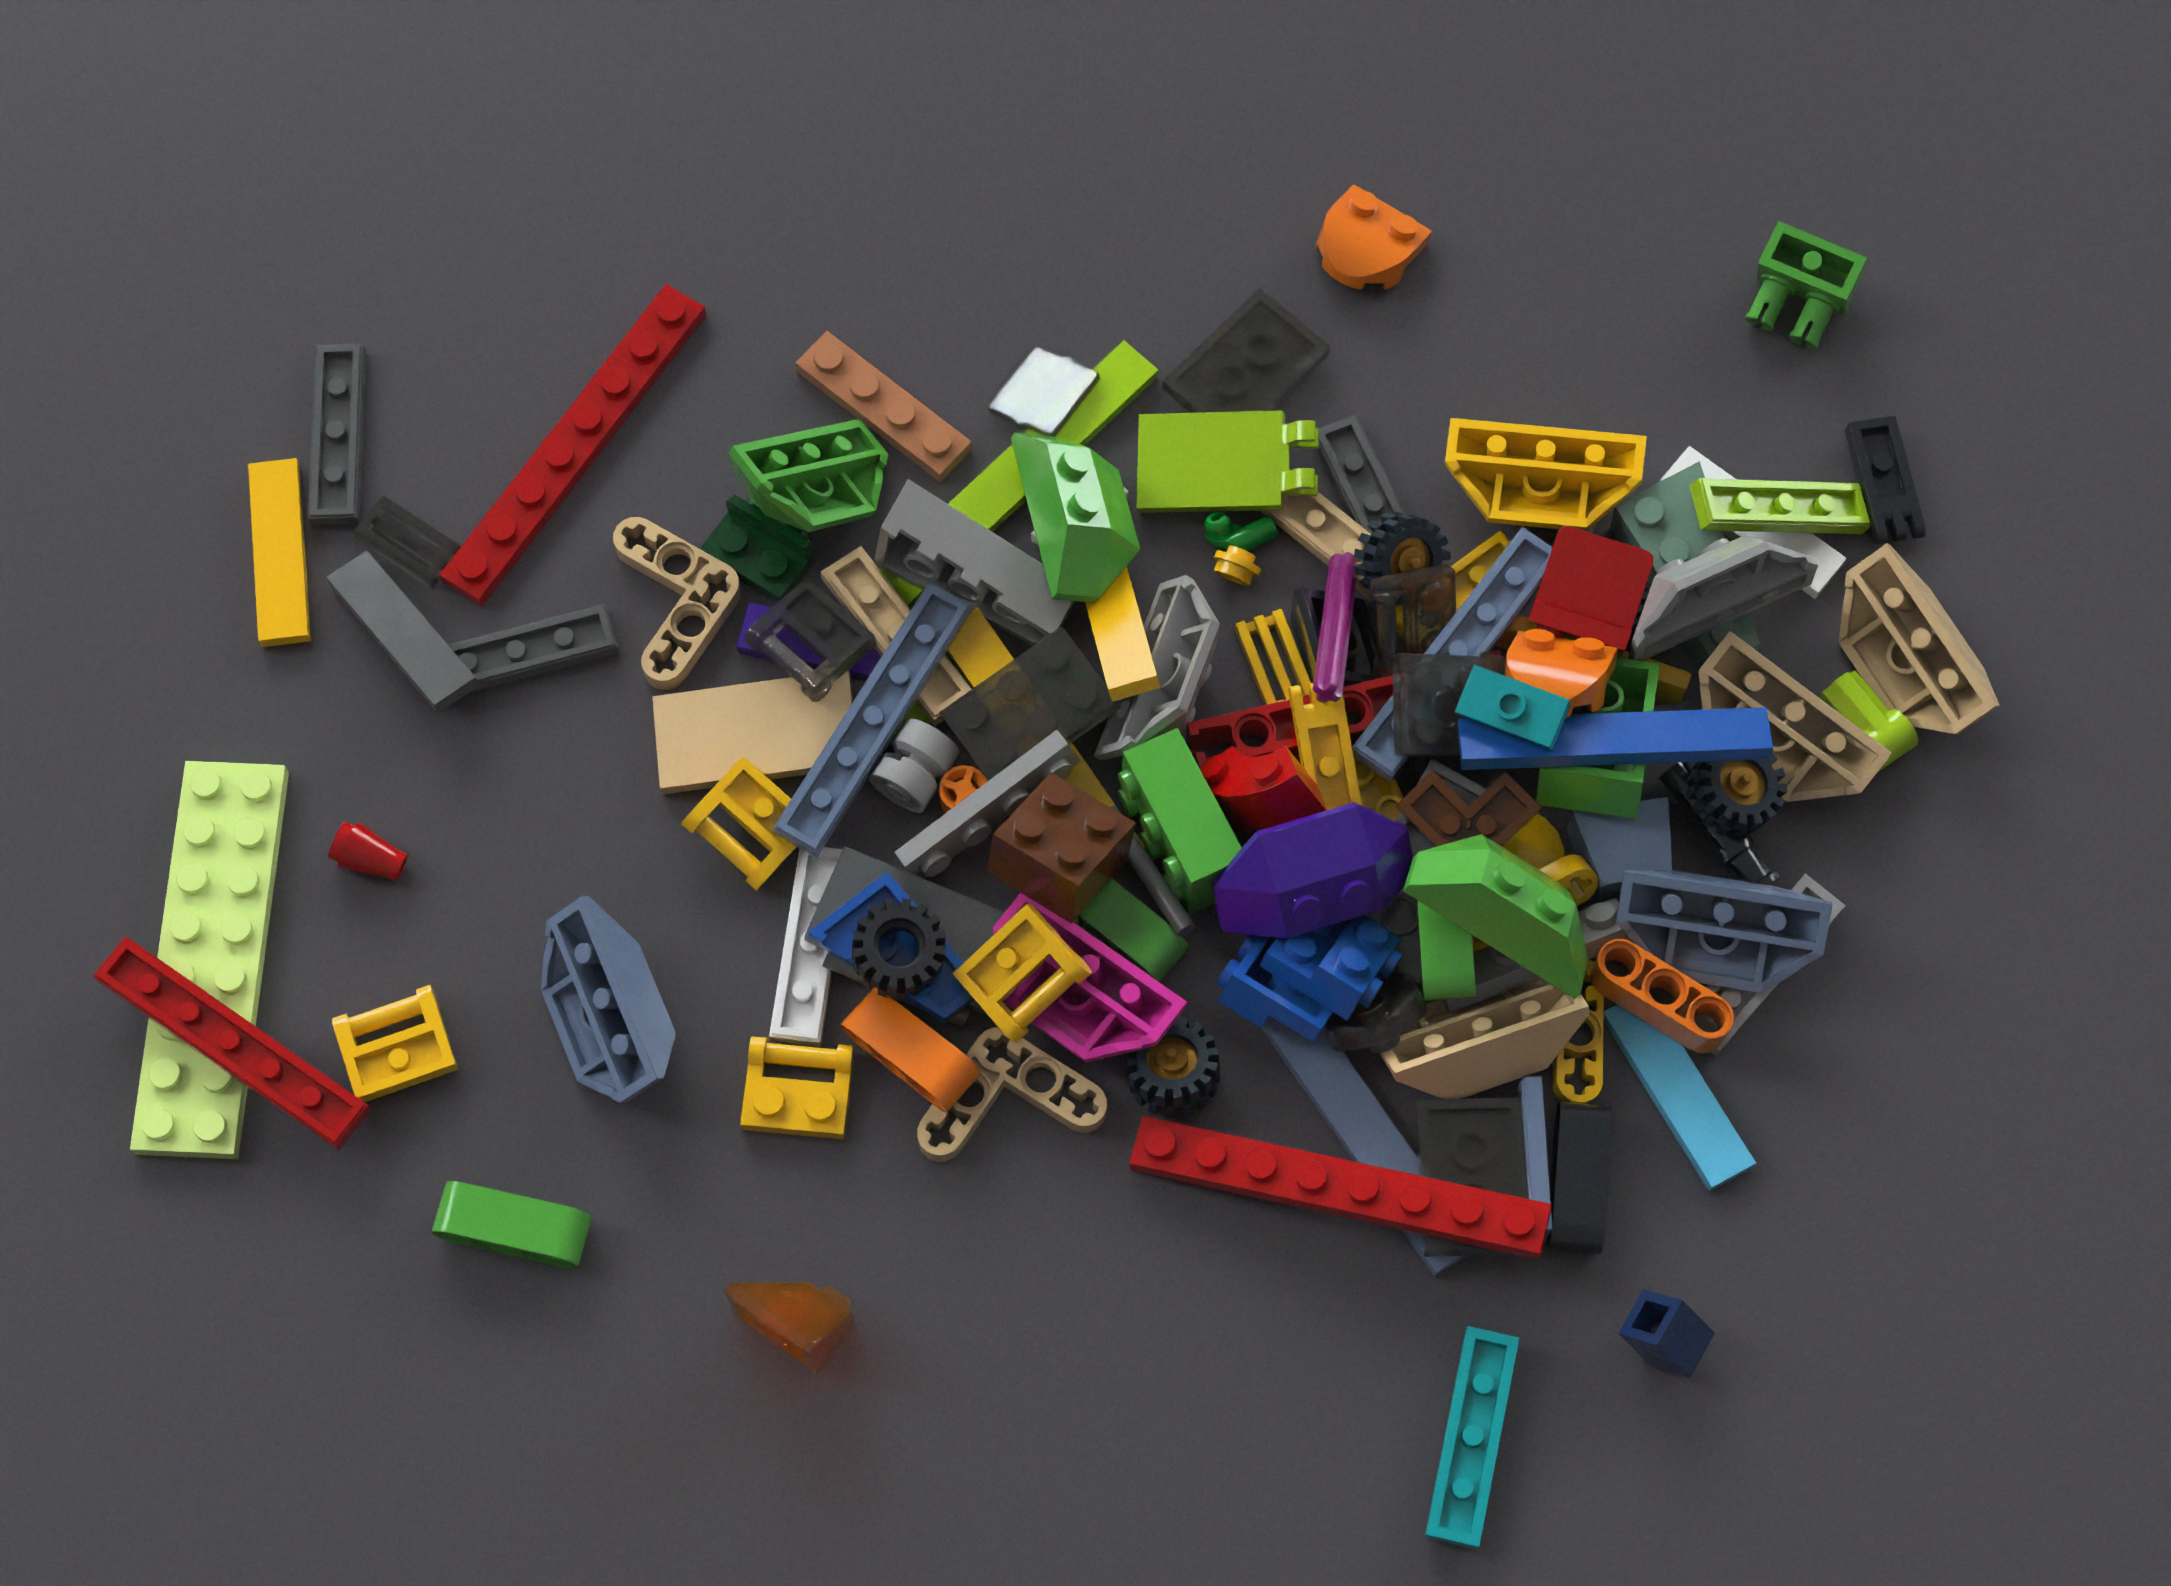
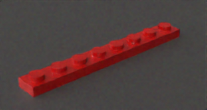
[439,284,706,607]
[1129,1116,1551,1260]

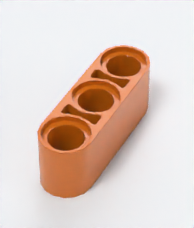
[1591,939,1734,1053]
[840,987,981,1113]

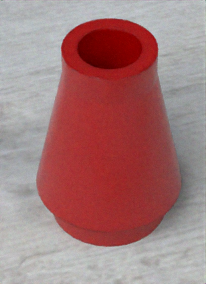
[328,821,409,882]

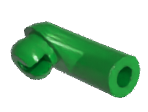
[1204,512,1278,551]

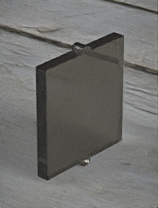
[988,347,1100,437]

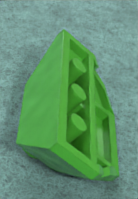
[728,419,888,532]
[1011,432,1140,603]
[1403,834,1589,999]

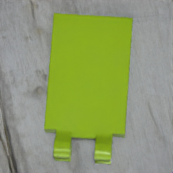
[1136,410,1319,513]

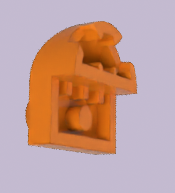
[1315,184,1433,290]
[1504,629,1618,718]

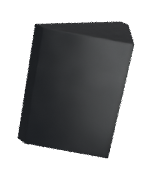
[1290,587,1387,687]

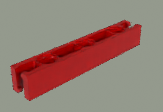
[1186,650,1505,767]

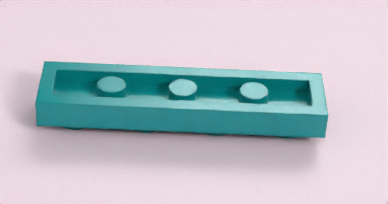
[1424,1326,1519,1550]

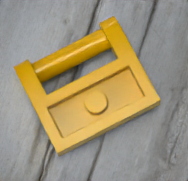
[681,756,797,891]
[952,904,1092,1043]
[332,984,459,1102]
[740,1036,855,1140]

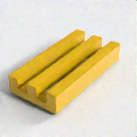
[1235,609,1311,705]

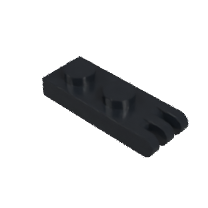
[1845,416,1926,544]

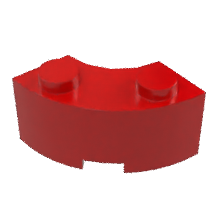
[1199,746,1327,834]

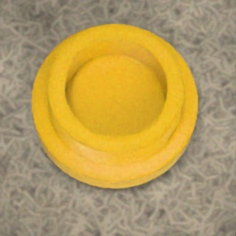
[1213,546,1261,586]

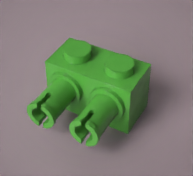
[1745,221,1867,350]

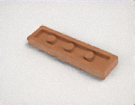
[795,331,972,483]

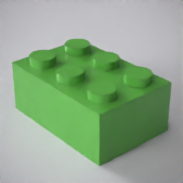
[1536,657,1660,819]
[1117,728,1242,915]

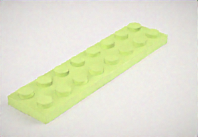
[130,761,289,1159]

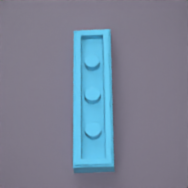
[1603,994,1756,1192]

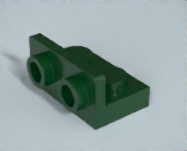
[700,493,815,606]

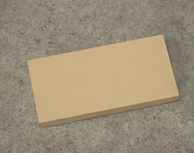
[652,669,853,795]

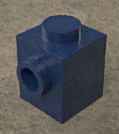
[1618,1289,1715,1378]

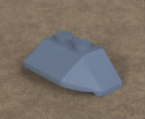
[1616,870,1833,993]
[541,895,676,1103]

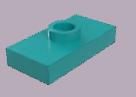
[1455,665,1572,750]

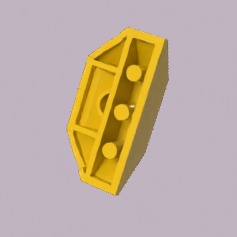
[1445,418,1647,532]

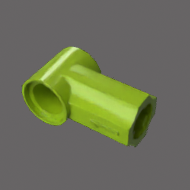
[1819,670,1919,772]

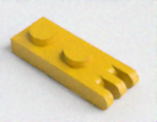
[1288,683,1362,810]

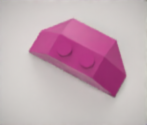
[993,893,1188,1063]

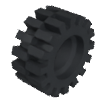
[851,898,947,999]

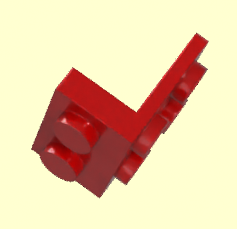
[1528,526,1654,651]

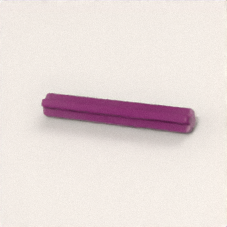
[1313,552,1358,704]

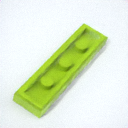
[1689,478,1871,534]

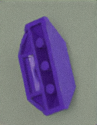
[1211,802,1413,939]

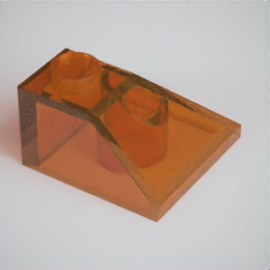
[723,1282,855,1374]

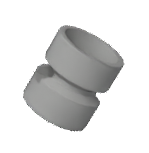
[869,718,960,813]

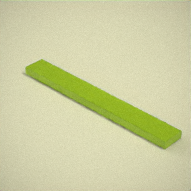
[879,340,1159,610]

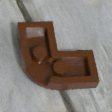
[1396,770,1542,847]

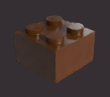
[987,772,1136,924]

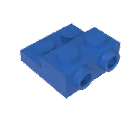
[1259,915,1403,1021]
[1216,935,1334,1043]

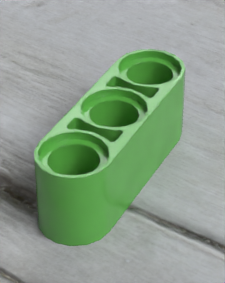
[1073,879,1189,982]
[1417,900,1476,1001]
[431,1181,592,1269]

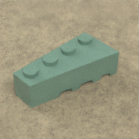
[1610,461,1760,669]

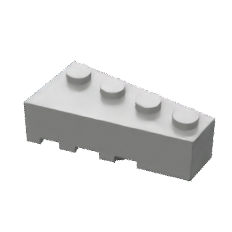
[874,479,1075,653]

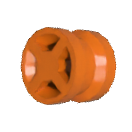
[939,765,987,814]

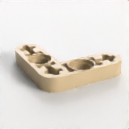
[613,517,741,690]
[917,1027,1107,1162]

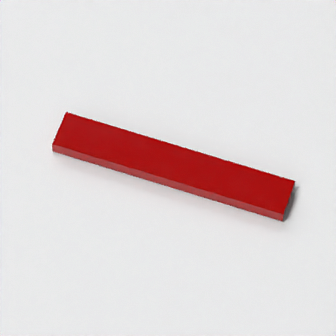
[93,936,371,1151]

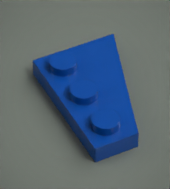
[807,871,974,1023]

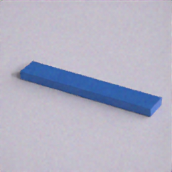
[1457,707,1773,770]

